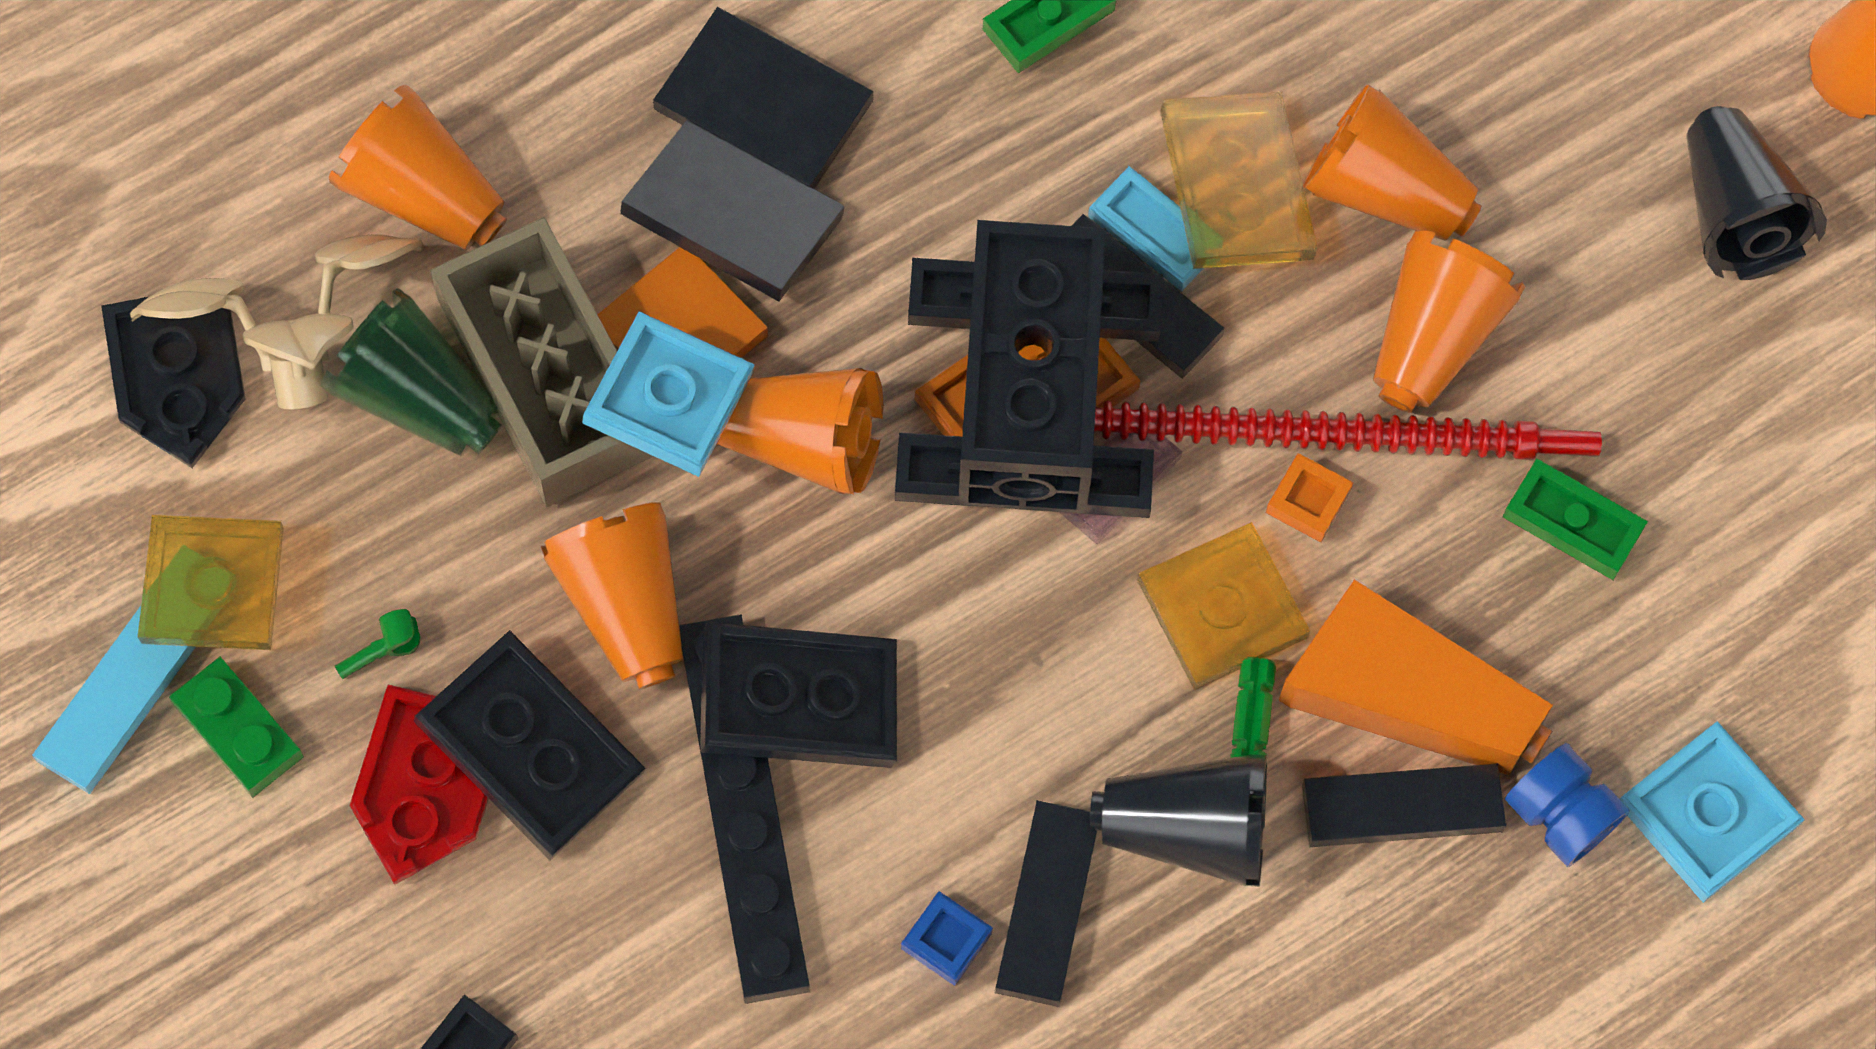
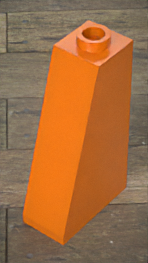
[1279,579,1553,775]

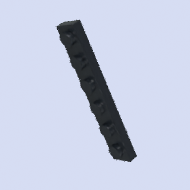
[679,614,810,1004]

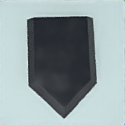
[101,296,246,468]

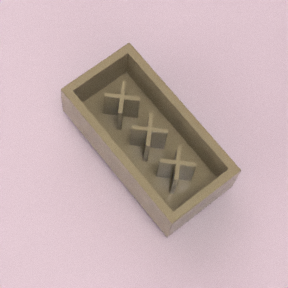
[430,217,654,507]

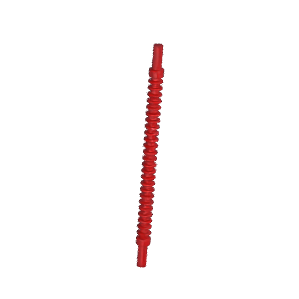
[1094,400,1602,460]

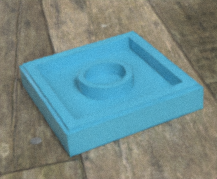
[582,311,755,477]
[1620,721,1805,903]

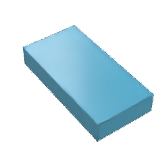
[1088,166,1223,292]

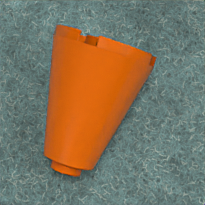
[1808,0,1876,119]
[329,85,507,250]
[1303,85,1482,241]
[1373,230,1525,413]
[717,368,884,495]
[541,502,683,689]

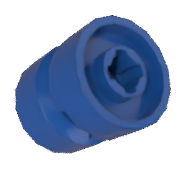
[1505,743,1631,867]

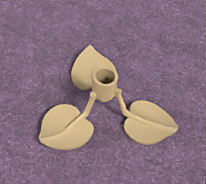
[130,234,423,409]

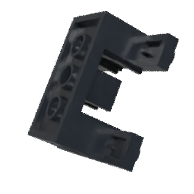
[895,220,1163,518]

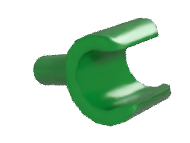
[335,609,420,679]

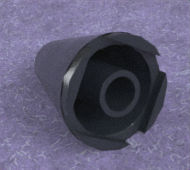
[1686,106,1827,280]
[1090,754,1267,887]

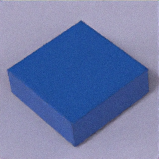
[901,891,993,986]

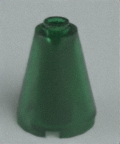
[320,288,502,456]

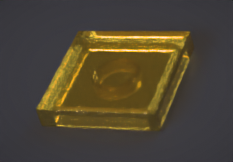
[138,515,284,650]
[1137,522,1310,690]

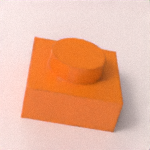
[1265,453,1354,542]

